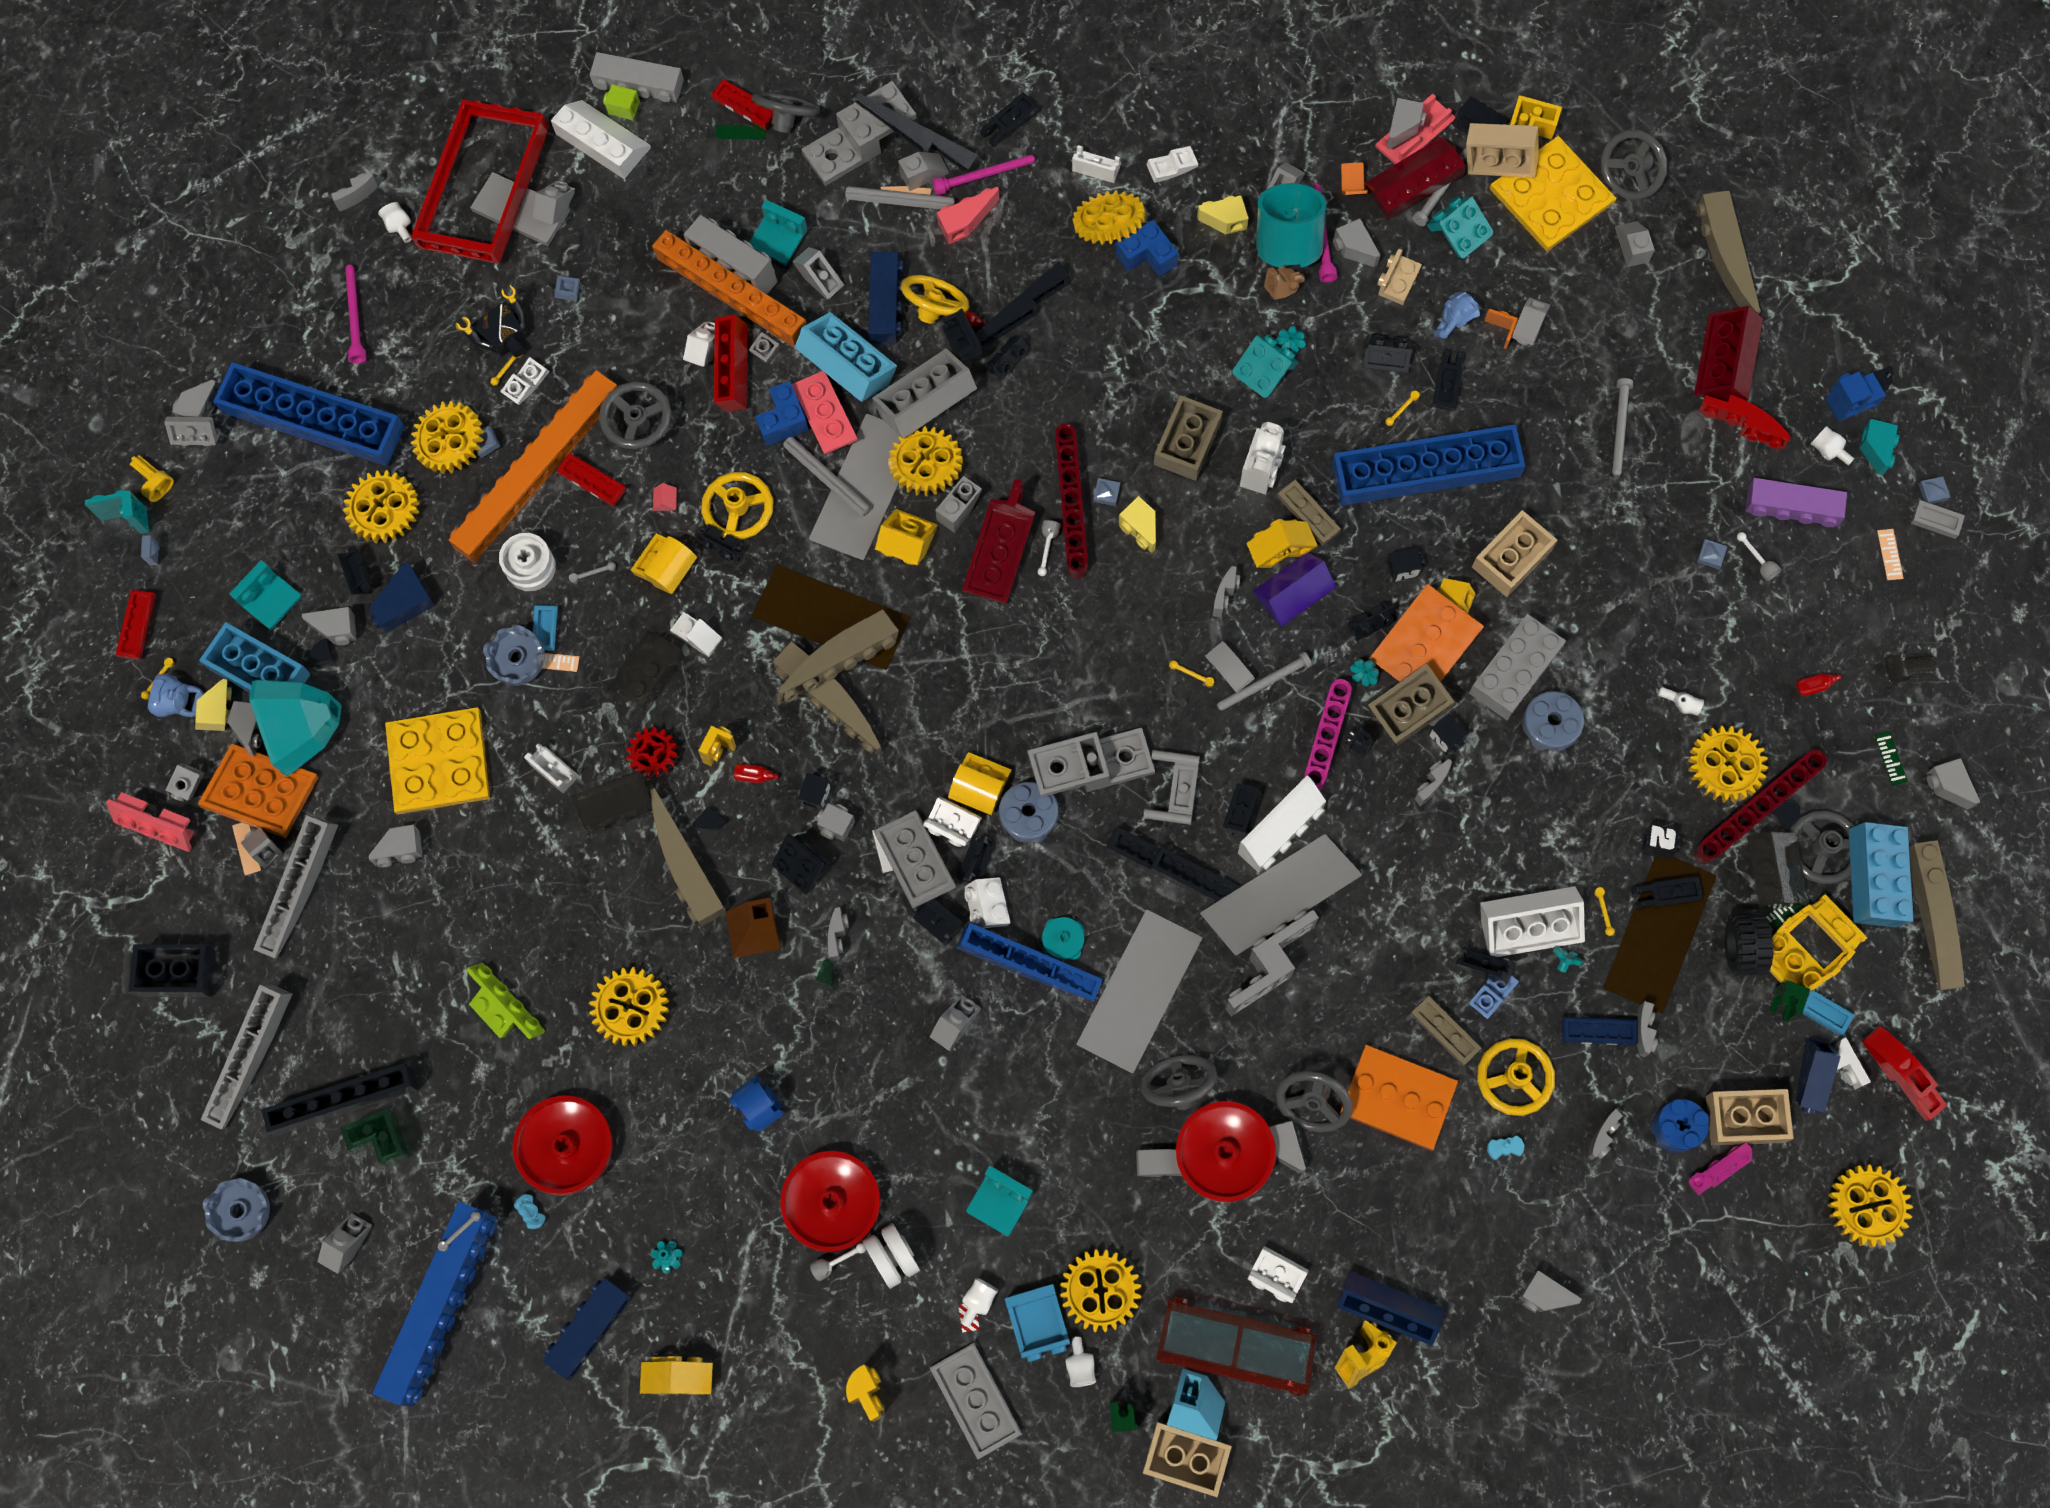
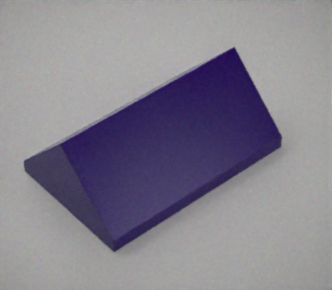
[1252,552,1336,627]

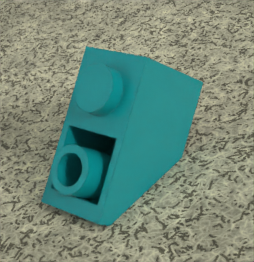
[1860,419,1899,476]

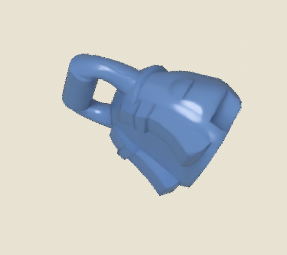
[1434,292,1480,339]
[148,673,204,717]

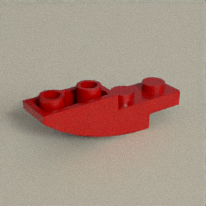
[1698,394,1791,449]
[1862,1026,1948,1121]

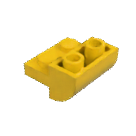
[631,533,697,594]
[948,752,1011,815]
[846,1364,884,1422]

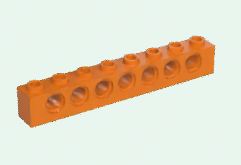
[652,230,807,349]

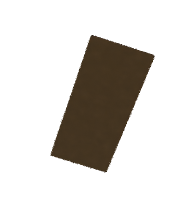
[752,564,910,670]
[1604,857,1716,1014]

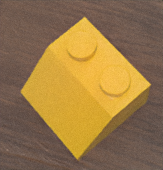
[875,509,938,565]

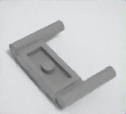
[1143,750,1200,825]

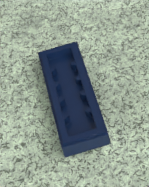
[1562,1017,1638,1046]

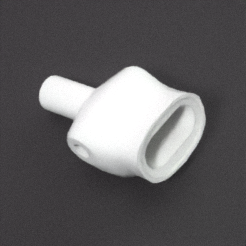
[379,202,412,243]
[1810,426,1855,465]
[1658,687,1704,716]
[961,1278,998,1327]
[1065,1337,1096,1387]

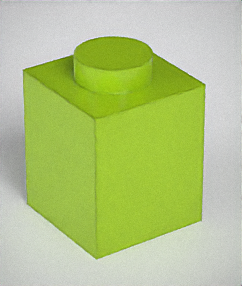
[604,84,640,120]

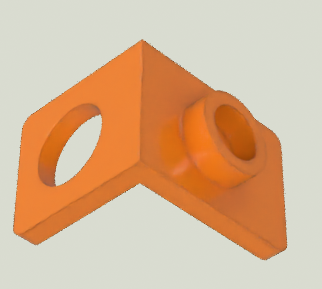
[1341,162,1367,195]
[1484,309,1518,350]

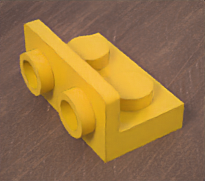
[698,726,736,766]

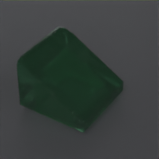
[816,958,835,991]

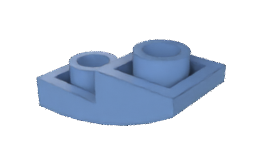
[1469,976,1519,1019]

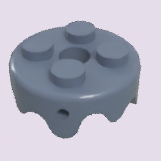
[483,625,545,686]
[1523,691,1584,752]
[999,782,1059,843]
[203,1178,270,1242]

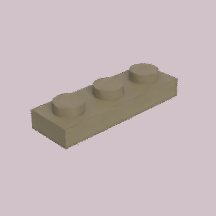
[1277,480,1341,546]
[1411,996,1482,1066]

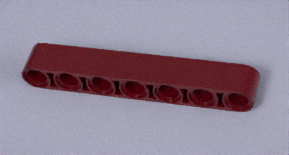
[1055,423,1088,579]
[1694,750,1827,864]

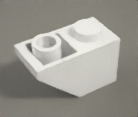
[683,322,715,367]

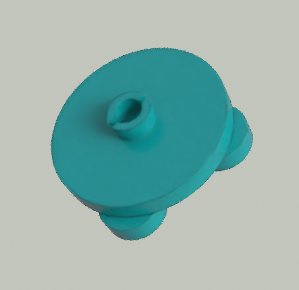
[1042,917,1084,960]

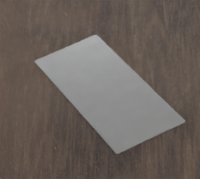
[809,414,914,560]
[1200,834,1362,955]
[1077,910,1202,1073]

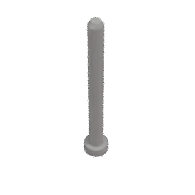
[1412,148,1467,226]
[1612,378,1633,476]
[1217,652,1312,710]

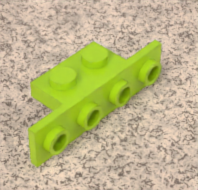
[466,963,545,1039]

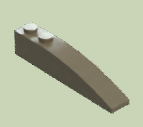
[1696,190,1761,314]
[650,788,726,927]
[1909,840,1965,991]

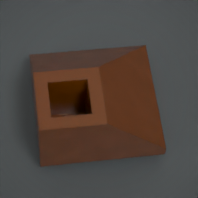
[726,897,781,959]

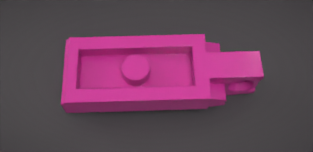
[1689,1143,1752,1195]

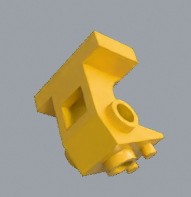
[1335,1321,1397,1389]

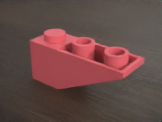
[937,187,999,244]

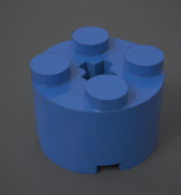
[729,1075,785,1132]
[1652,1099,1709,1153]

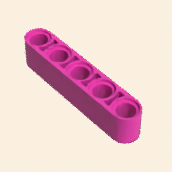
[1303,679,1351,791]

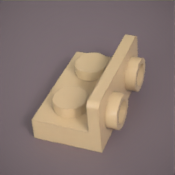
[1377,249,1422,305]

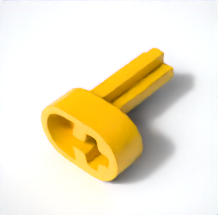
[130,455,174,502]

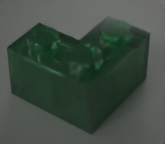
[340,1109,410,1167]

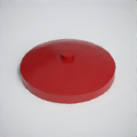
[512,1096,613,1196]
[1176,1101,1276,1203]
[780,1151,881,1253]

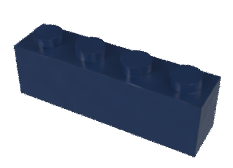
[868,252,903,343]
[1337,1271,1445,1346]
[542,1278,632,1381]

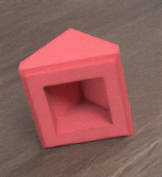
[653,483,677,511]

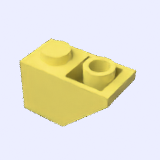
[1197,196,1248,234]
[1119,496,1156,553]
[195,679,232,731]

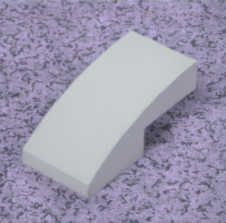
[1146,146,1198,183]

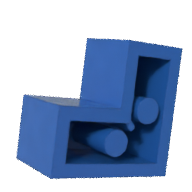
[1116,220,1179,277]
[1826,372,1886,422]
[755,381,809,446]

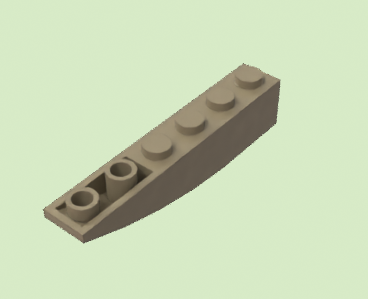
[776,610,899,705]
[773,641,882,756]

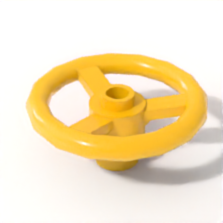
[901,275,969,324]
[701,472,773,540]
[1477,1038,1555,1116]

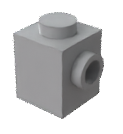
[165,763,204,802]
[816,803,855,842]

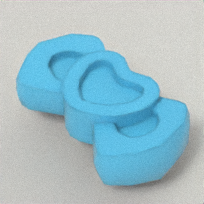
[1487,1136,1525,1160]
[514,1194,545,1229]

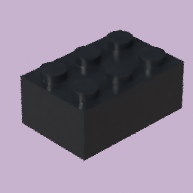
[128,944,215,998]

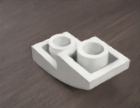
[500,357,550,405]

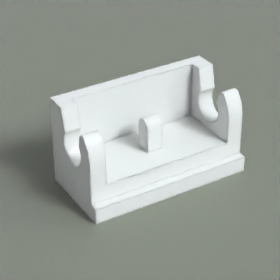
[1072,145,1121,183]
[524,744,579,793]

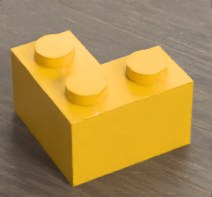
[1510,95,1562,139]
[1247,519,1318,568]
[640,1356,713,1395]

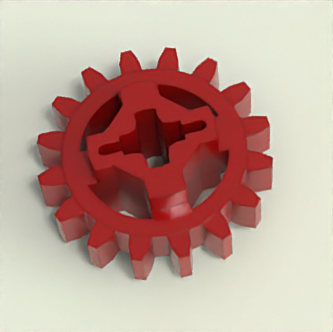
[626,727,678,779]

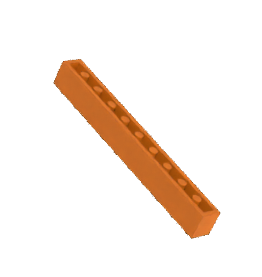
[449,370,618,564]

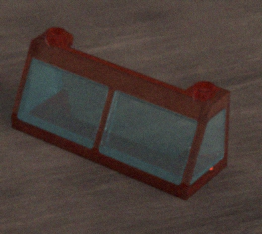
[1155,1297,1317,1397]

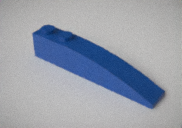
[956,923,1103,1002]

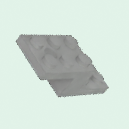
[801,81,916,186]
[1028,728,1155,798]
[1226,910,1319,1017]

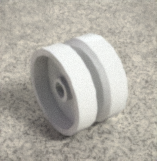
[499,533,556,591]
[862,1223,920,1289]

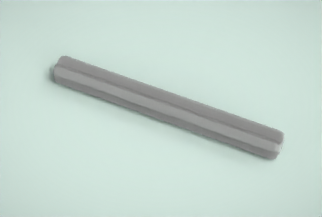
[845,186,955,209]
[783,437,870,516]

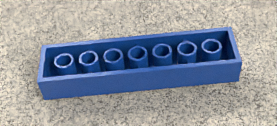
[213,362,405,466]
[1332,424,1526,506]
[372,1201,497,1407]

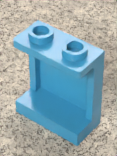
[1005,1284,1070,1362]

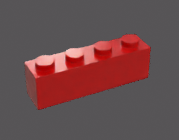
[714,315,748,412]

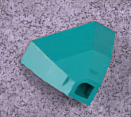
[249,680,342,777]

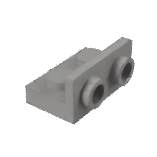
[164,417,221,446]

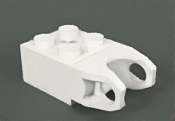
[1240,422,1286,495]

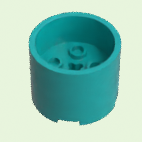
[1256,183,1326,268]

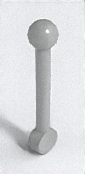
[569,562,616,583]
[438,1211,481,1252]

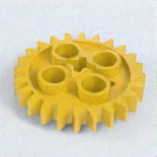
[1073,190,1146,245]
[411,401,484,474]
[888,426,963,496]
[343,470,420,543]
[1688,726,1768,803]
[589,967,669,1047]
[1828,1165,1913,1248]
[1060,1249,1141,1333]

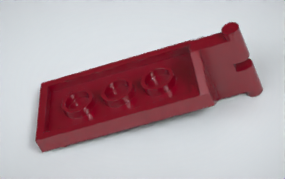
[962,479,1035,605]

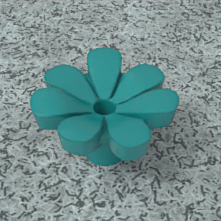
[1276,326,1306,353]
[1350,659,1379,686]
[1553,946,1584,973]
[651,1241,683,1274]

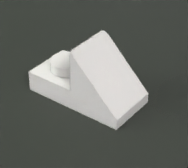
[670,612,722,657]
[1834,1038,1871,1090]

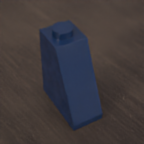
[369,561,435,633]
[1796,1038,1841,1114]

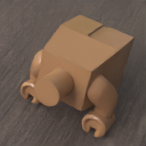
[1264,265,1305,300]

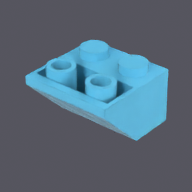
[1167,1369,1225,1441]

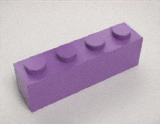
[1745,478,1847,527]

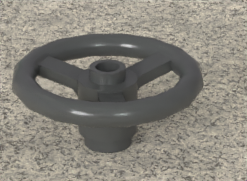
[752,92,820,133]
[1601,130,1667,200]
[599,381,672,449]
[1786,810,1855,884]
[1141,1055,1217,1110]
[1276,1070,1352,1133]

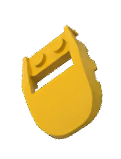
[1770,894,1867,991]

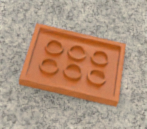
[1369,584,1484,682]
[198,743,318,838]
[1339,1045,1458,1151]

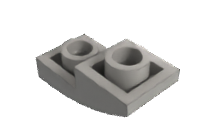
[331,172,378,211]
[749,331,786,363]
[1212,566,1240,617]
[1205,641,1255,693]
[1415,759,1452,807]
[828,907,849,962]
[1637,1001,1658,1057]
[1588,1109,1623,1160]
[1136,1149,1182,1177]

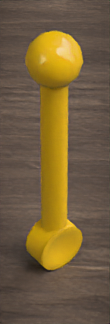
[490,354,523,386]
[1385,391,1420,426]
[141,658,175,700]
[1169,660,1214,687]
[1594,887,1615,936]

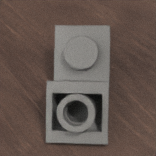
[1511,297,1550,345]

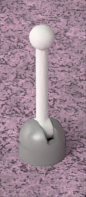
[1038,520,1061,576]
[1737,532,1782,581]
[810,1243,866,1281]

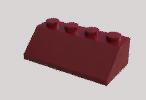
[1364,137,1465,221]
[1694,306,1763,401]

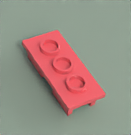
[1375,94,1455,164]
[792,371,858,455]
[106,792,194,852]

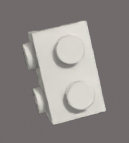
[923,797,982,847]
[965,878,1010,929]
[1248,1246,1309,1303]

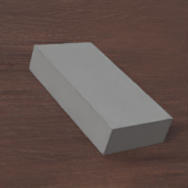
[1911,500,1965,539]

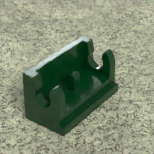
[1770,980,1810,1022]
[1109,1402,1138,1432]

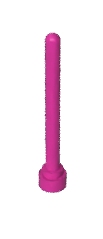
[932,155,1035,196]
[1312,183,1338,283]
[345,264,367,364]

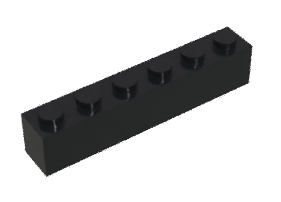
[261,1063,418,1136]

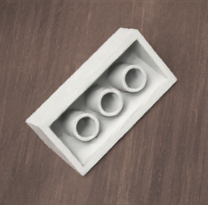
[551,100,651,179]
[1238,775,1326,873]
[1480,886,1585,957]

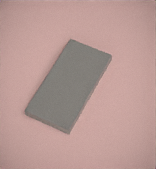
[470,172,570,246]
[874,810,956,908]
[930,1343,1022,1460]

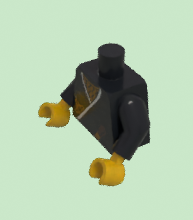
[455,285,527,357]

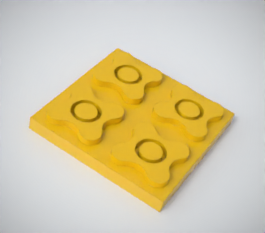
[1489,136,1617,252]
[385,707,490,814]

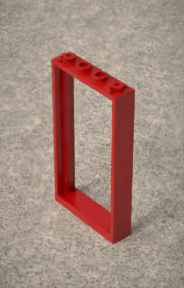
[411,100,550,264]

